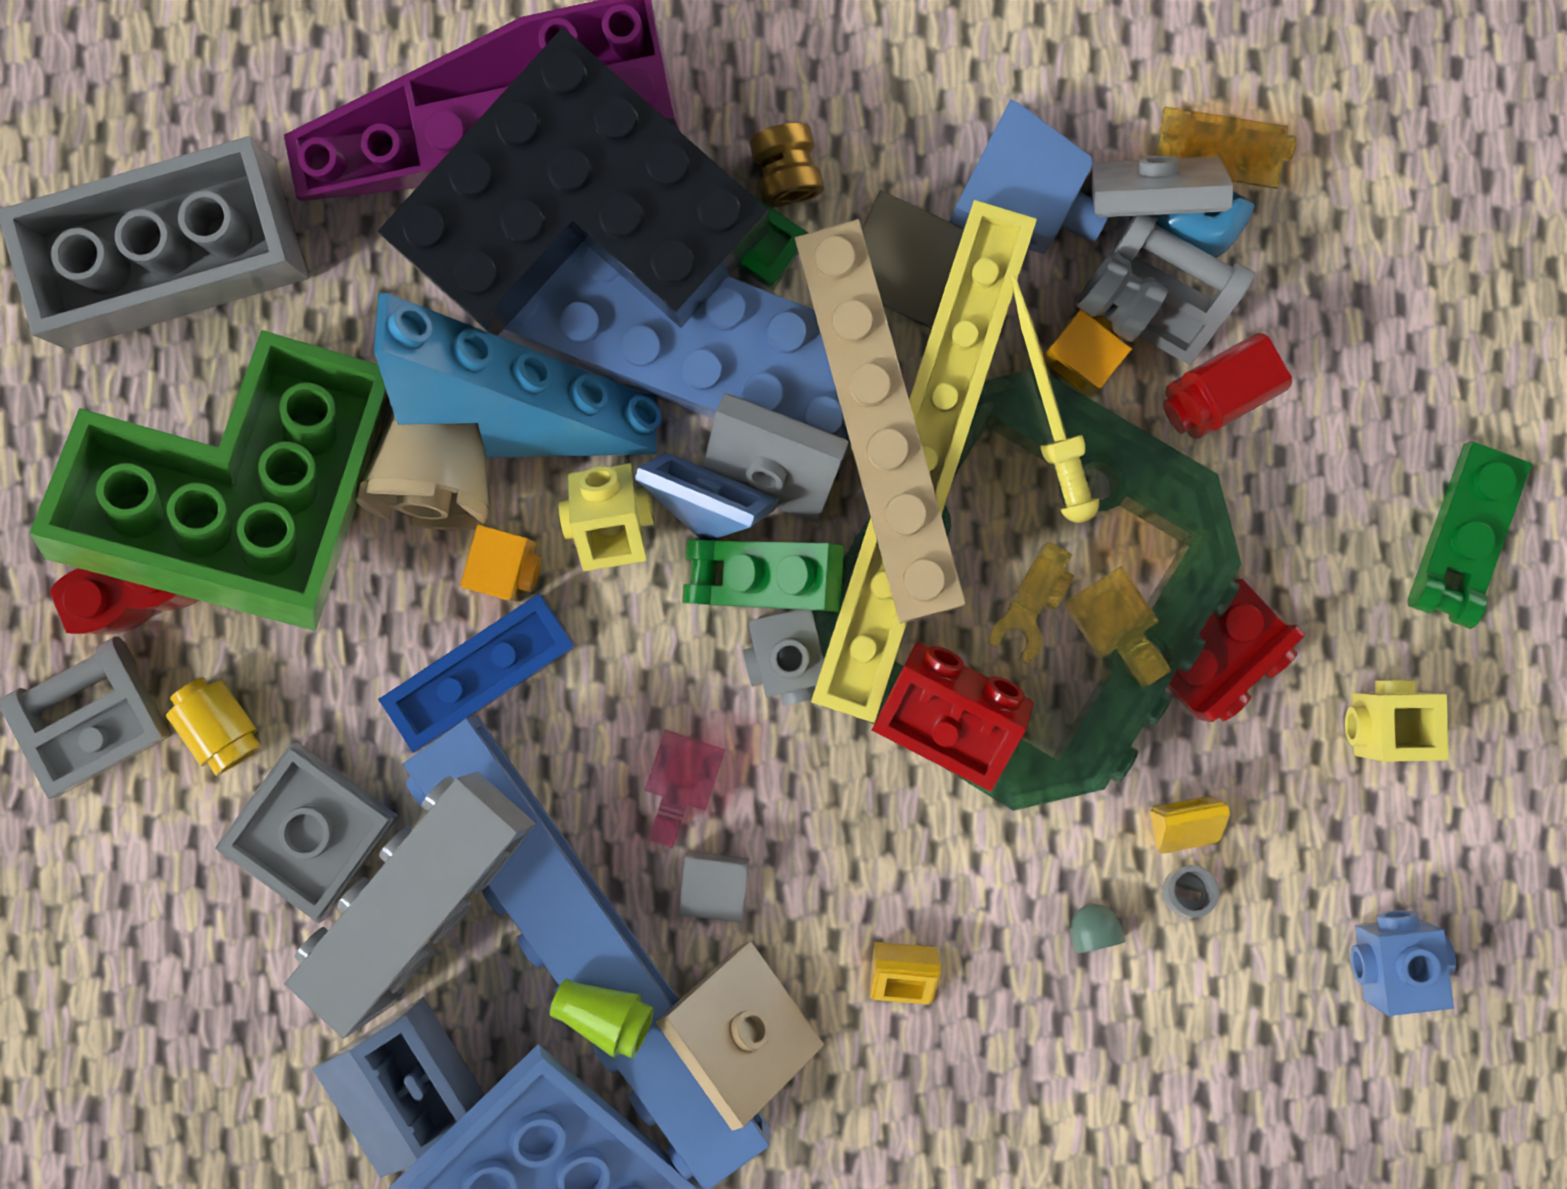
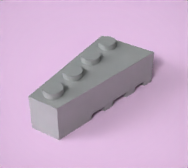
[284,771,536,1039]

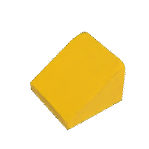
[1150,796,1230,854]

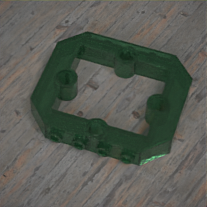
[812,369,1242,811]

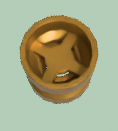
[749,122,825,207]

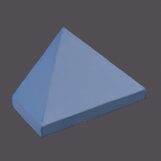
[635,453,779,541]

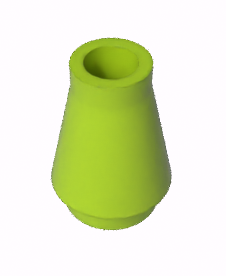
[550,978,654,1059]

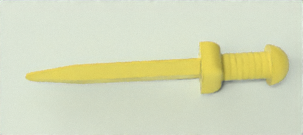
[1011,274,1099,523]

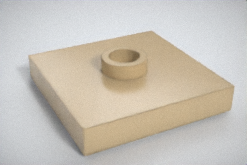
[655,941,824,1131]

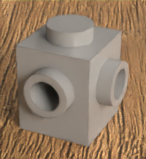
[743,610,825,706]

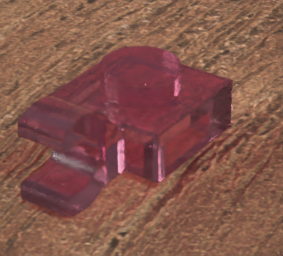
[644,729,726,848]

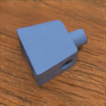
[949,99,1108,254]

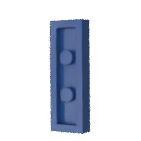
[378,593,577,753]

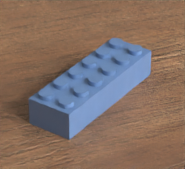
[498,242,850,468]

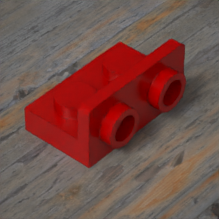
[1146,579,1306,722]
[872,642,1034,792]

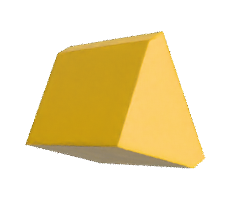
[870,942,941,1005]

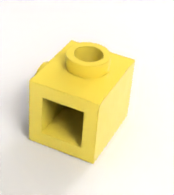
[1345,680,1449,762]

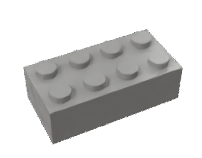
[0,136,309,350]

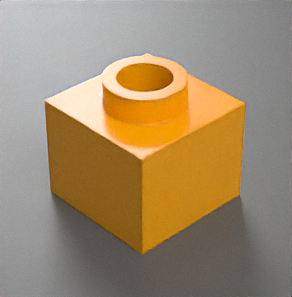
[1043,310,1131,398]
[460,524,542,602]

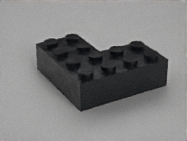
[377,27,769,336]

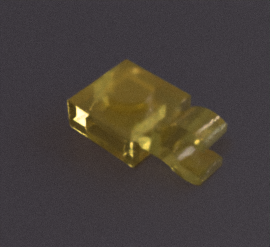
[988,541,1074,664]
[1063,566,1171,688]

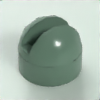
[1070,904,1126,954]

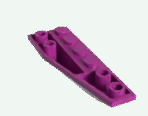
[283,0,681,201]

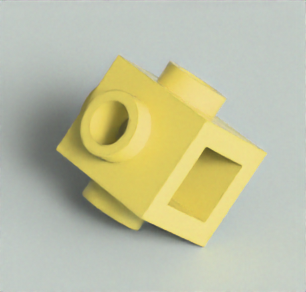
[558,463,655,572]

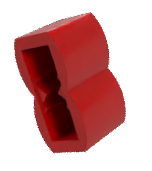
[1163,333,1292,439]
[49,568,200,635]

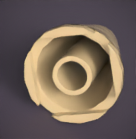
[356,410,489,531]

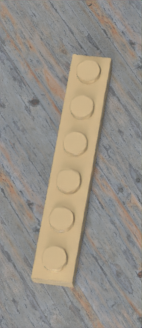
[795,219,966,624]

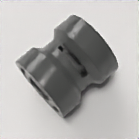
[1076,251,1169,342]

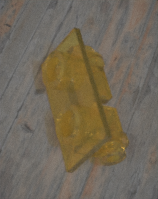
[1156,107,1297,189]

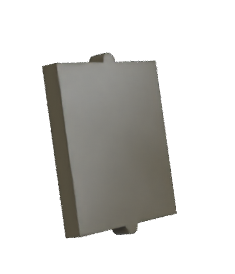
[862,190,964,329]

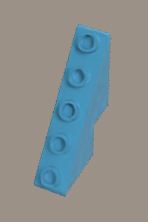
[374,293,662,458]

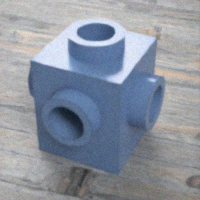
[1350,910,1456,1016]

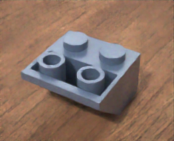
[312,997,485,1178]

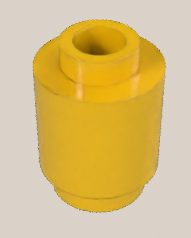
[166,677,261,776]

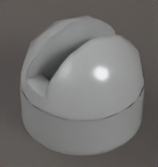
[1162,865,1219,918]

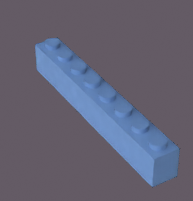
[402,715,770,1189]

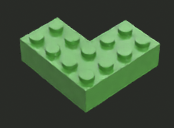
[29,330,390,631]

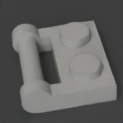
[1102,215,1255,366]
[0,636,171,799]

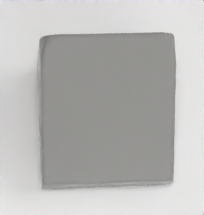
[679,851,750,923]

